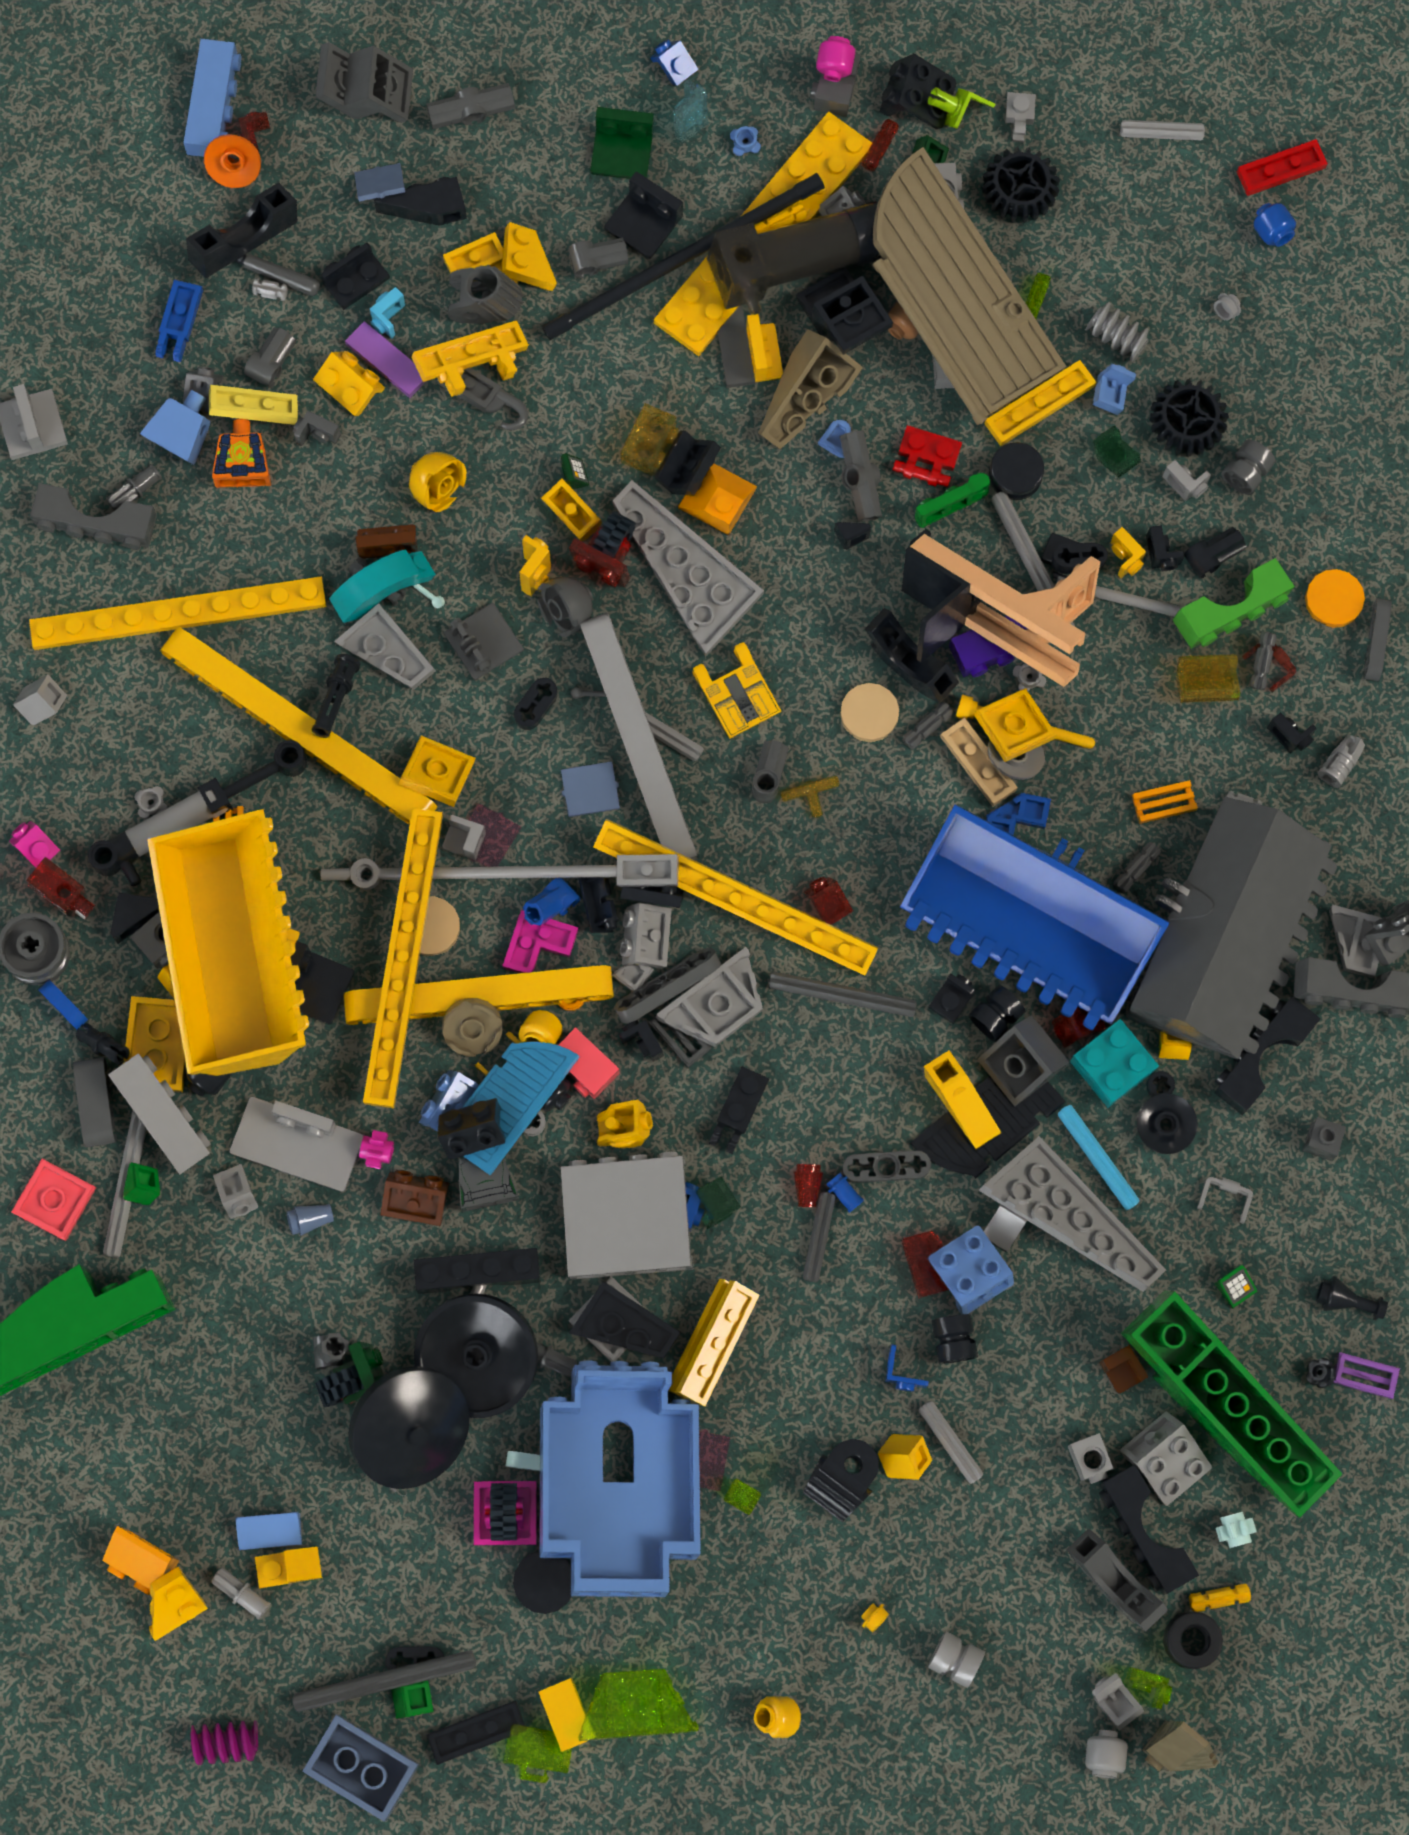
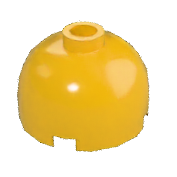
[409,452,467,512]

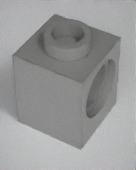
[1067,1433,1114,1484]

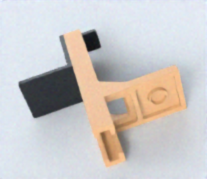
[901,529,1100,687]

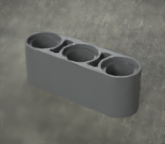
[73,1057,117,1148]

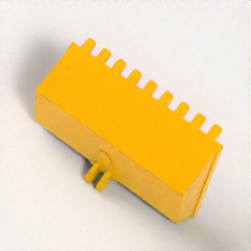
[147,809,309,1076]

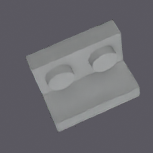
[0,384,68,460]

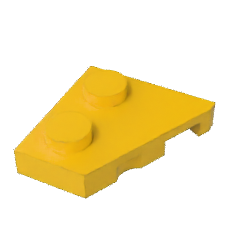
[149,1567,208,1641]

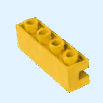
[668,1279,760,1406]

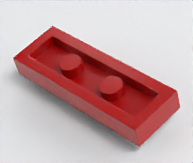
[1236,139,1328,196]

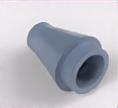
[286,1204,334,1236]

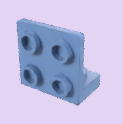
[928,1226,1014,1314]

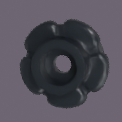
[1306,1358,1336,1388]

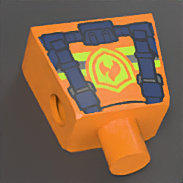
[212,419,271,488]

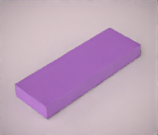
[345,321,425,398]

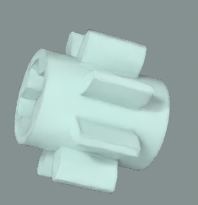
[1216,1512,1257,1548]

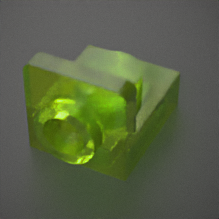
[1126,1667,1172,1710]

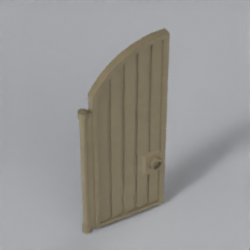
[872,147,1067,426]

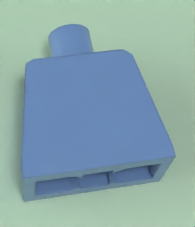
[140,390,210,465]

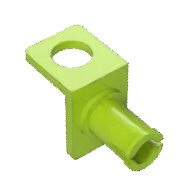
[928,87,996,129]

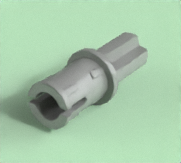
[211,1568,271,1620]

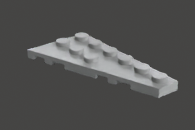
[613,480,764,657]

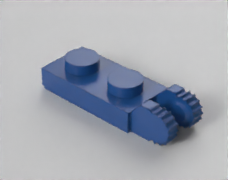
[155,280,203,362]

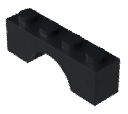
[186,182,298,278]
[1214,996,1321,1115]
[413,1248,541,1294]
[1099,1465,1199,1595]

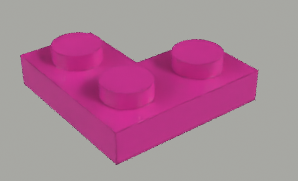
[503,910,579,973]

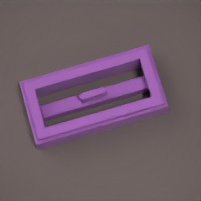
[1333,1352,1400,1399]

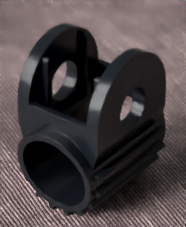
[802,1439,879,1523]

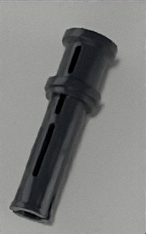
[311,654,361,738]

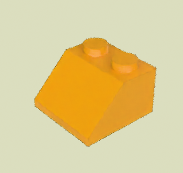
[102,1526,180,1595]

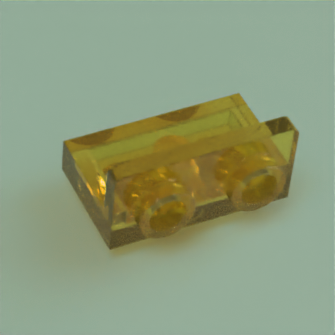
[1176,654,1241,703]

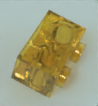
[620,403,679,476]

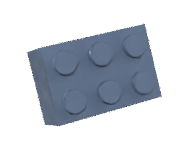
[302,1715,420,1822]

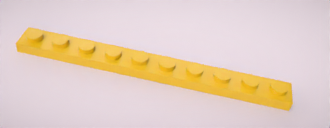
[29,576,327,650]
[363,808,443,1108]
[593,819,878,976]

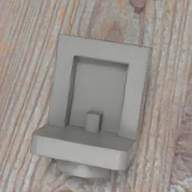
[1092,1673,1144,1731]

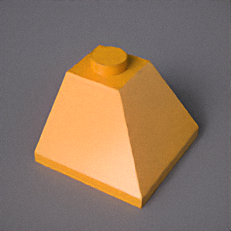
[678,464,757,536]

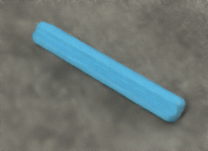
[1058,1105,1139,1210]

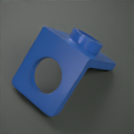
[885,1344,929,1392]

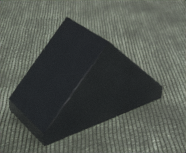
[110,892,160,944]

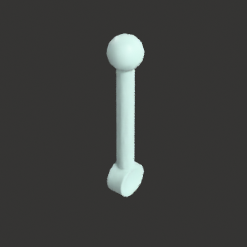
[413,584,445,608]

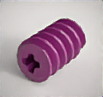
[190,1720,258,1765]

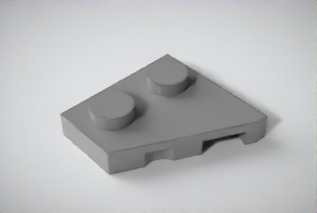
[1329,904,1381,978]

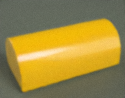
[541,478,602,541]

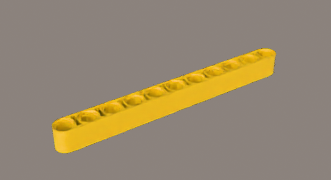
[160,627,438,825]

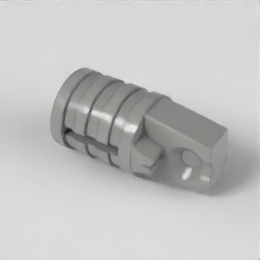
[1318,735,1365,788]

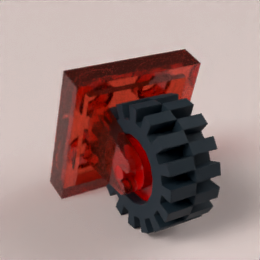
[569,511,636,588]

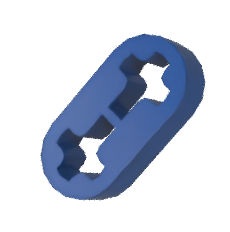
[38,980,88,1030]

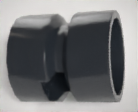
[968,985,1026,1042]
[931,1314,978,1364]

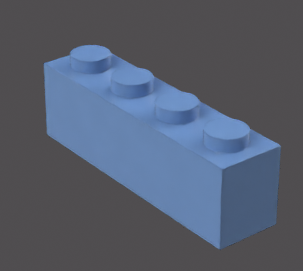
[184,39,241,157]

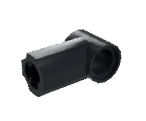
[1184,527,1247,579]

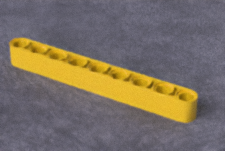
[344,965,614,1025]

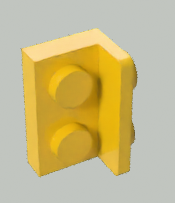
[746,314,783,382]

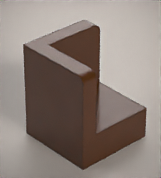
[1099,1345,1148,1394]

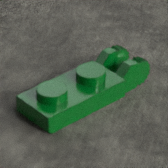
[915,472,990,528]

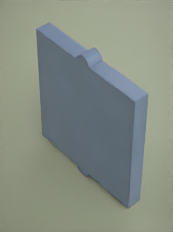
[354,163,405,202]
[561,761,620,817]

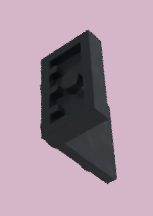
[604,172,683,259]
[290,941,355,1025]

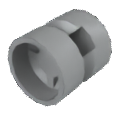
[927,1631,985,1688]

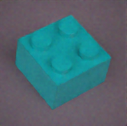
[1070,1019,1159,1108]

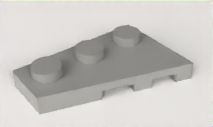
[334,603,436,690]

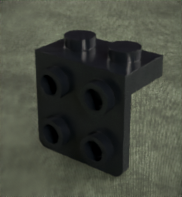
[879,53,957,129]

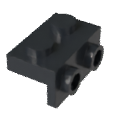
[655,430,721,496]
[438,1098,506,1159]

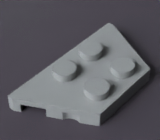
[655,947,763,1047]

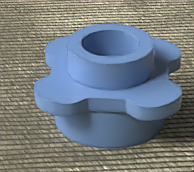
[730,126,761,156]

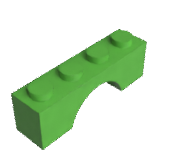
[1173,558,1295,649]

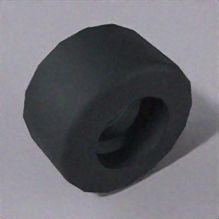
[1163,1611,1223,1669]

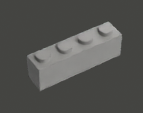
[108,1053,211,1175]

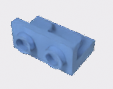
[419,1070,479,1132]

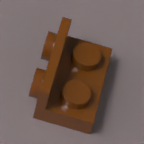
[356,524,418,559]
[380,1170,450,1226]

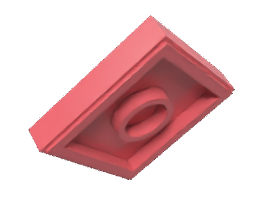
[11,1159,96,1241]

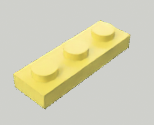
[209,385,298,425]

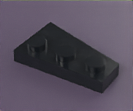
[569,1281,681,1358]

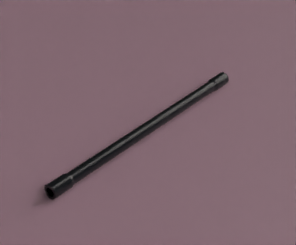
[542,173,825,341]

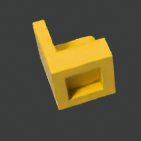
[878,1434,932,1480]

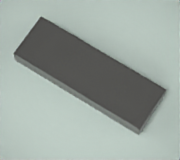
[718,303,755,388]

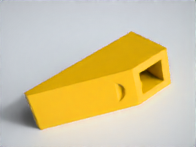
[924,1050,1001,1149]

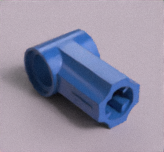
[523,878,581,926]

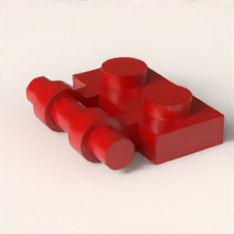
[892,425,962,488]

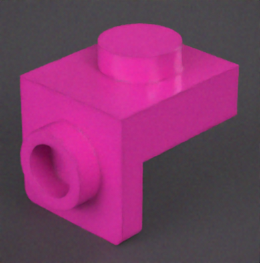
[9,821,60,871]

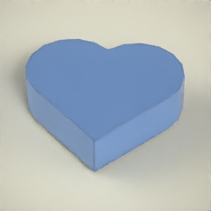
[818,420,851,458]

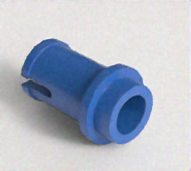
[826,1173,864,1213]

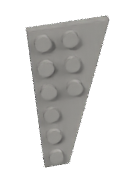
[979,1136,1166,1292]

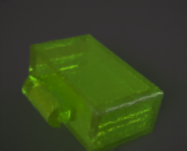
[503,1724,572,1783]

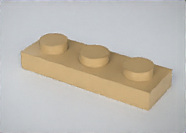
[940,718,1018,807]

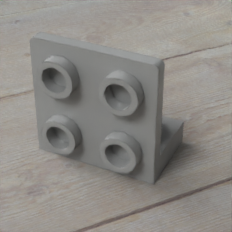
[1119,1411,1212,1506]

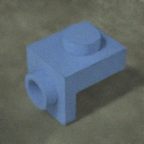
[1093,364,1136,415]

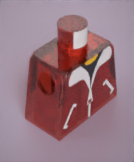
[26,857,96,920]

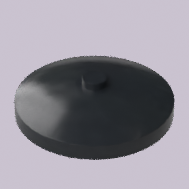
[414,1293,538,1418]
[348,1366,469,1489]

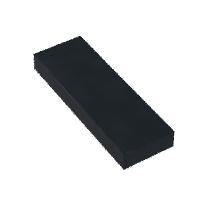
[427,1700,527,1765]

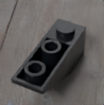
[374,177,467,226]

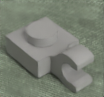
[1005,92,1036,143]

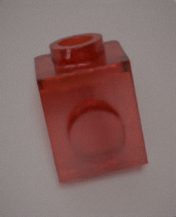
[238,112,270,158]

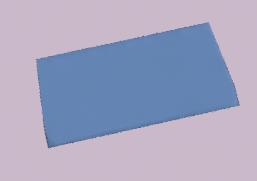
[235,1512,302,1550]

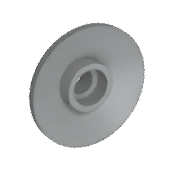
[988,741,1045,780]

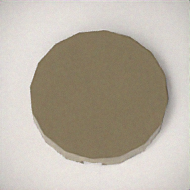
[442,998,502,1057]

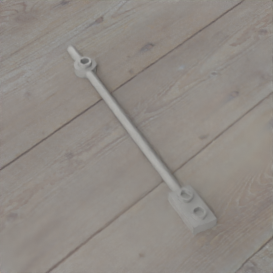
[321,854,679,890]

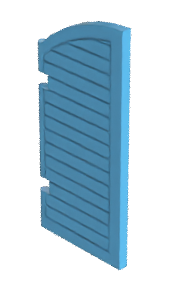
[462,1042,580,1175]

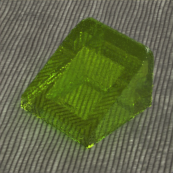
[724,1478,761,1515]

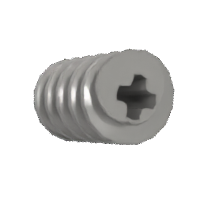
[1085,302,1149,363]

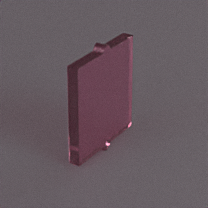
[469,803,521,867]
[699,1429,730,1491]

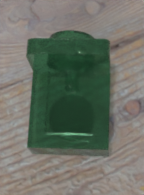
[1093,426,1141,478]

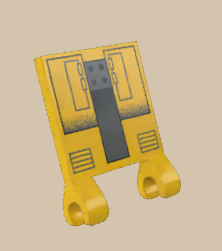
[692,642,781,739]

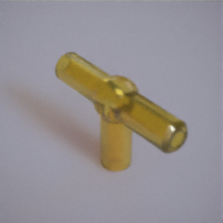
[780,775,840,818]

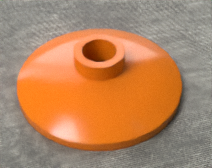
[204,134,261,188]

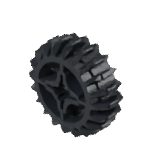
[982,146,1060,223]
[1149,378,1229,457]

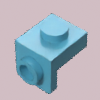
[370,287,405,339]

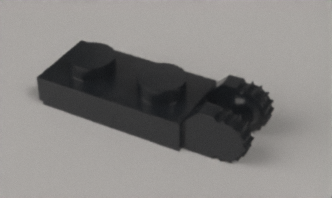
[709,1066,769,1154]

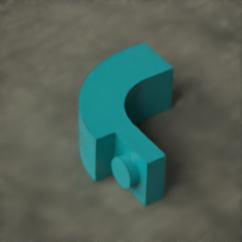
[329,549,436,623]

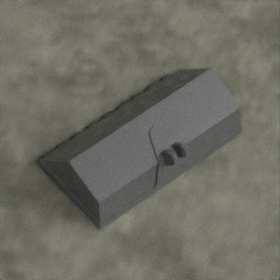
[1126,797,1337,1059]

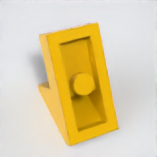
[255,1547,322,1589]

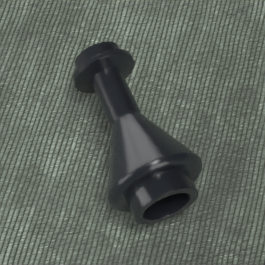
[1316,1276,1388,1320]

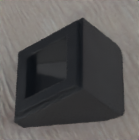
[834,522,871,550]

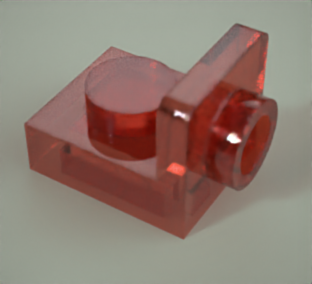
[804,877,853,925]
[1052,1006,1106,1048]

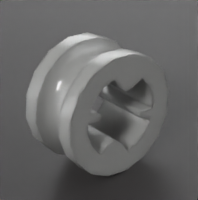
[523,1110,546,1136]

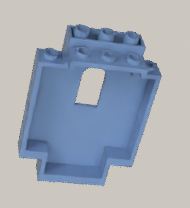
[540,1361,700,1597]

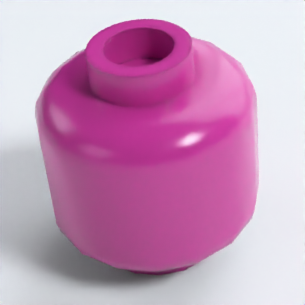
[816,36,855,82]

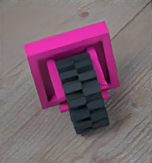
[474,1481,537,1546]

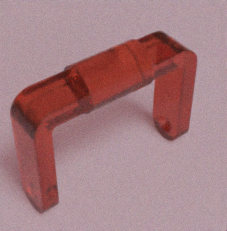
[1242,643,1296,693]

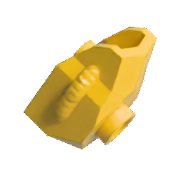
[597,1099,653,1148]

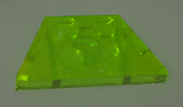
[578,1669,699,1741]

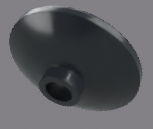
[1137,1093,1198,1154]

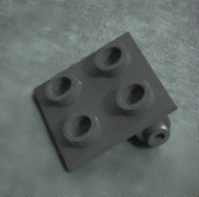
[443,603,524,681]

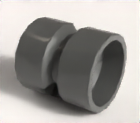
[1221,439,1276,495]

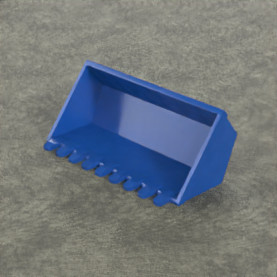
[900,804,1170,1030]

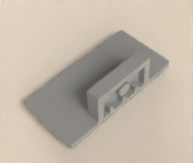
[230,1097,363,1192]

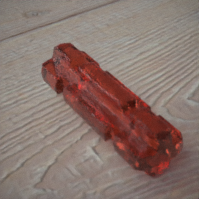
[862,119,899,172]

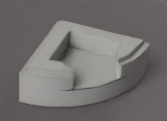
[612,964,654,992]

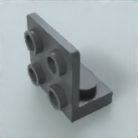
[1365,900,1409,966]

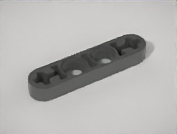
[614,948,721,1023]

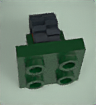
[315,1341,384,1407]

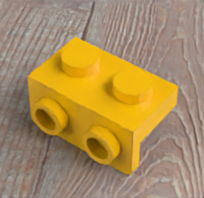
[313,351,385,416]
[519,535,551,597]

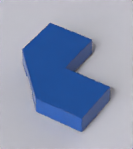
[986,793,1051,835]

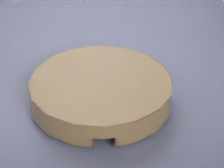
[840,683,899,742]
[420,896,460,956]

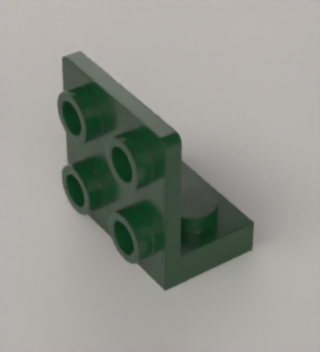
[590,107,654,179]

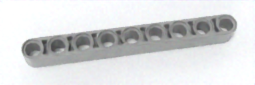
[580,612,697,858]

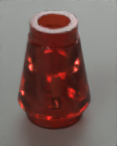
[793,1164,824,1207]

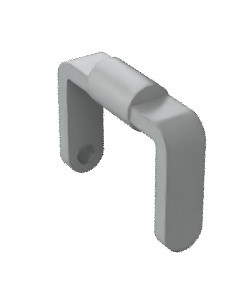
[1197,1177,1253,1224]

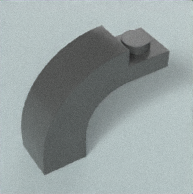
[1066,1529,1168,1632]

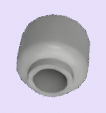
[1085,1730,1128,1779]

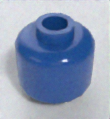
[1253,203,1296,247]

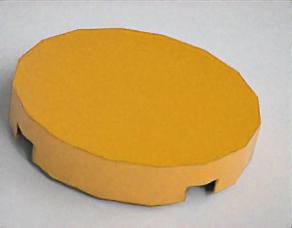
[1305,569,1365,628]

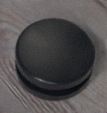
[989,442,1044,500]

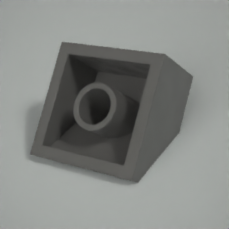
[977,1015,1070,1107]

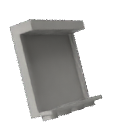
[561,1152,694,1280]

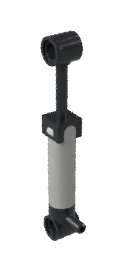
[88,740,307,887]

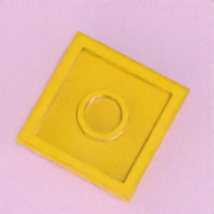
[974,688,1056,762]
[399,735,476,807]

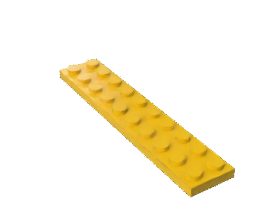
[654,111,874,356]

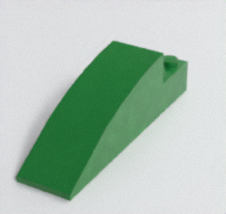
[0,1264,176,1396]
[1121,1290,1342,1518]

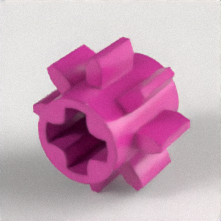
[359,1130,394,1169]

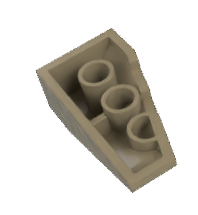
[758,329,863,449]
[1142,1720,1219,1772]

